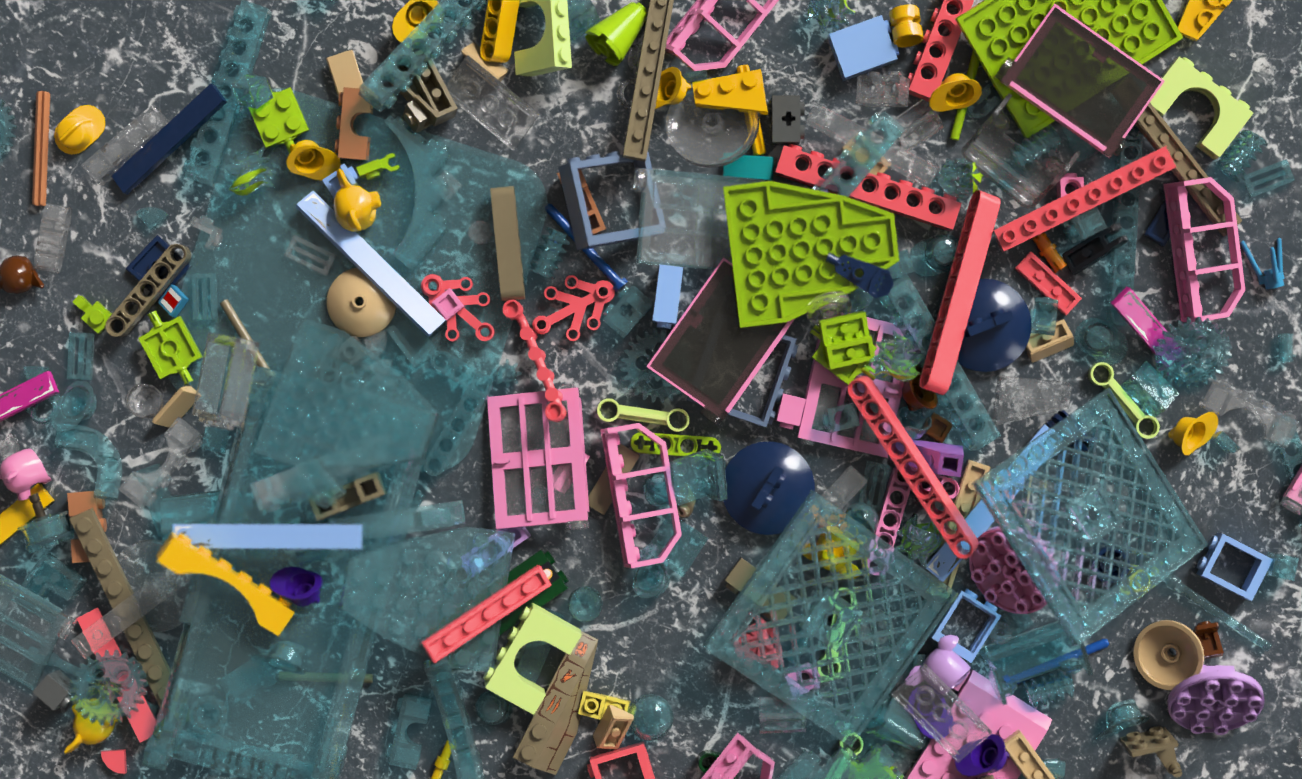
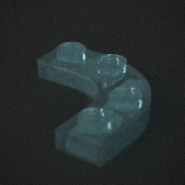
[54,423,122,501]

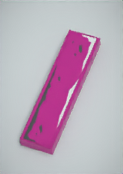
[1110,287,1184,367]
[0,371,59,422]

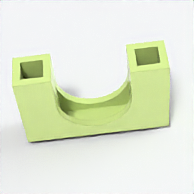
[514,0,572,77]
[1150,56,1253,160]
[483,602,582,715]

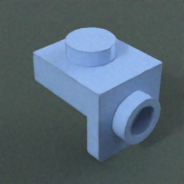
[322,164,359,198]

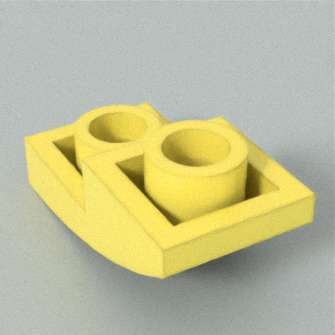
[578,691,631,720]

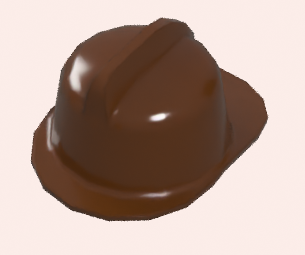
[902,358,938,411]

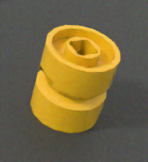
[889,4,923,48]

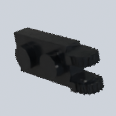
[1062,223,1128,275]

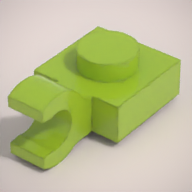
[356,153,400,180]
[73,295,112,334]

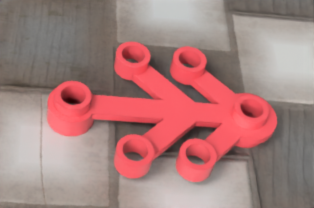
[421,274,495,342]
[532,275,615,341]

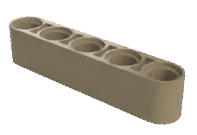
[490,186,525,302]
[105,244,191,337]

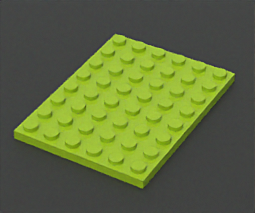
[955,0,1183,138]

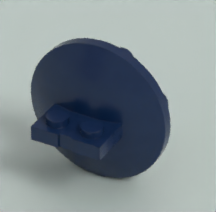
[956,279,1031,372]
[721,441,815,535]

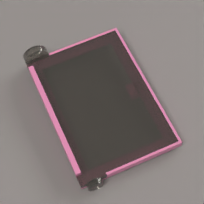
[994,4,1165,158]
[646,257,795,426]

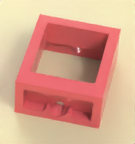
[587,741,655,779]

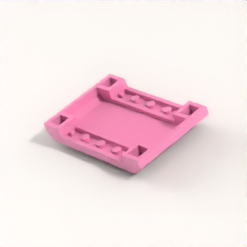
[903,669,1052,779]

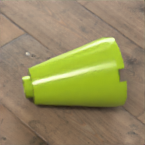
[585,2,647,66]

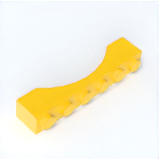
[156,532,295,636]

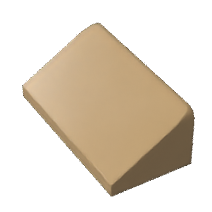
[461,43,509,84]
[326,50,365,97]
[1025,319,1074,363]
[152,384,200,428]
[593,705,634,749]

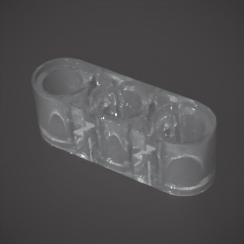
[34,203,72,273]

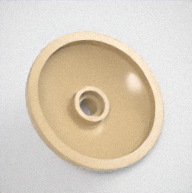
[327,268,396,337]
[1133,620,1204,690]

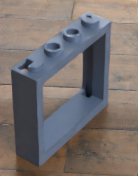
[558,151,667,250]
[687,312,799,428]

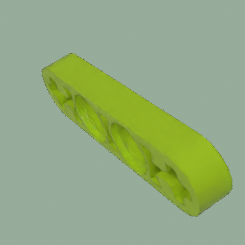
[630,432,721,458]

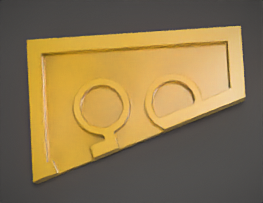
[692,69,768,115]

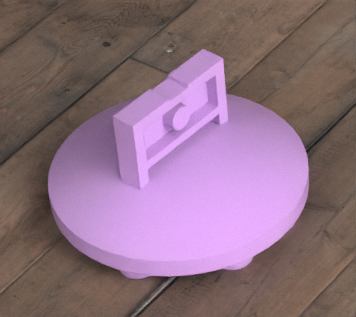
[1167,665,1264,735]

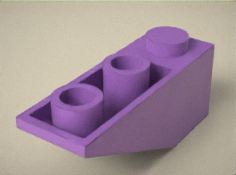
[890,439,964,477]

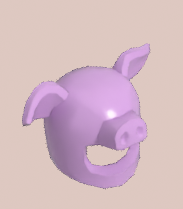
[905,635,971,695]

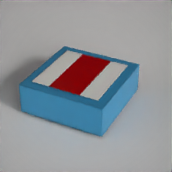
[158,284,189,318]

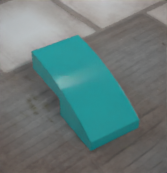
[723,155,774,181]

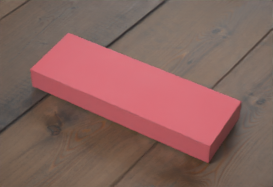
[1014,251,1082,316]

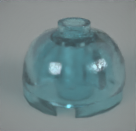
[628,693,674,741]

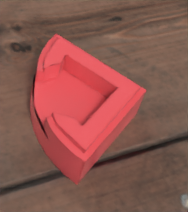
[101,749,127,774]

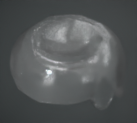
[125,383,164,419]

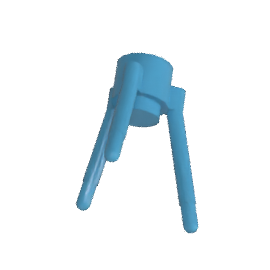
[1241,238,1285,290]

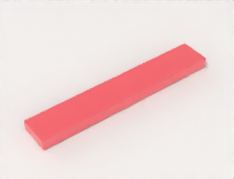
[420,565,551,664]
[76,607,162,743]

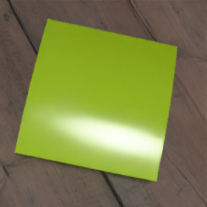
[818,311,875,369]

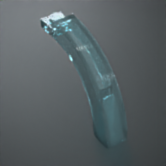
[317,500,466,540]

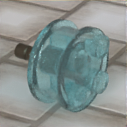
[17,493,75,553]

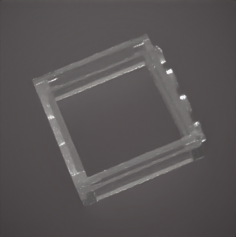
[192,332,260,430]

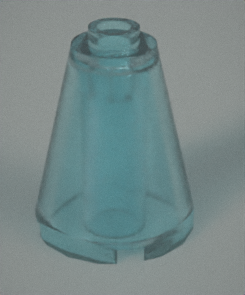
[863,692,929,752]

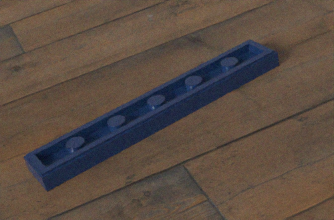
[112,84,227,195]

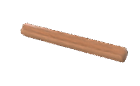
[32,91,50,206]

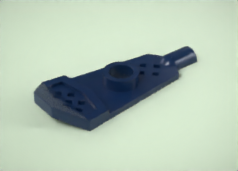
[825,253,894,298]

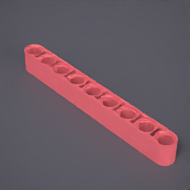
[919,190,1001,395]
[848,376,978,559]

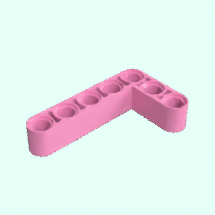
[864,466,959,575]

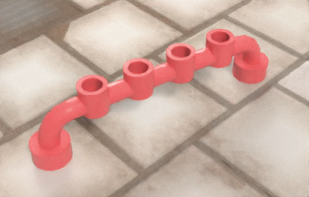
[503,300,566,422]

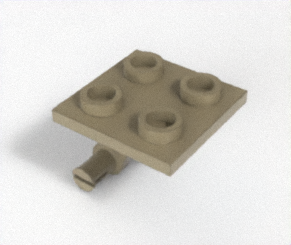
[1120,726,1182,778]

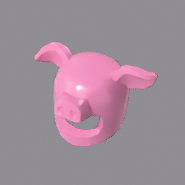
[0,448,51,500]

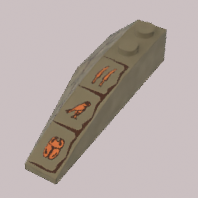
[513,631,598,775]

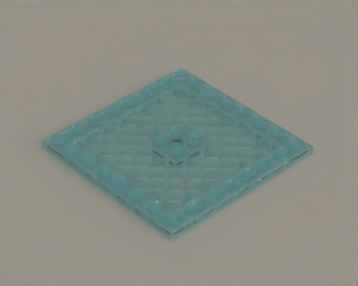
[972,387,1208,646]
[703,490,959,748]

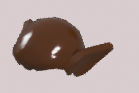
[0,256,44,294]

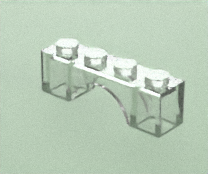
[81,105,169,186]
[1199,379,1300,449]
[118,417,203,509]

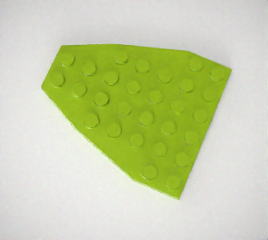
[723,181,899,328]

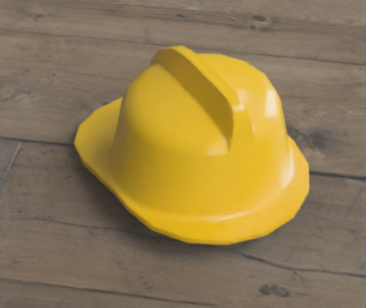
[392,0,441,45]
[655,67,691,109]
[929,73,982,112]
[54,105,106,155]
[286,140,341,181]
[1168,412,1218,455]

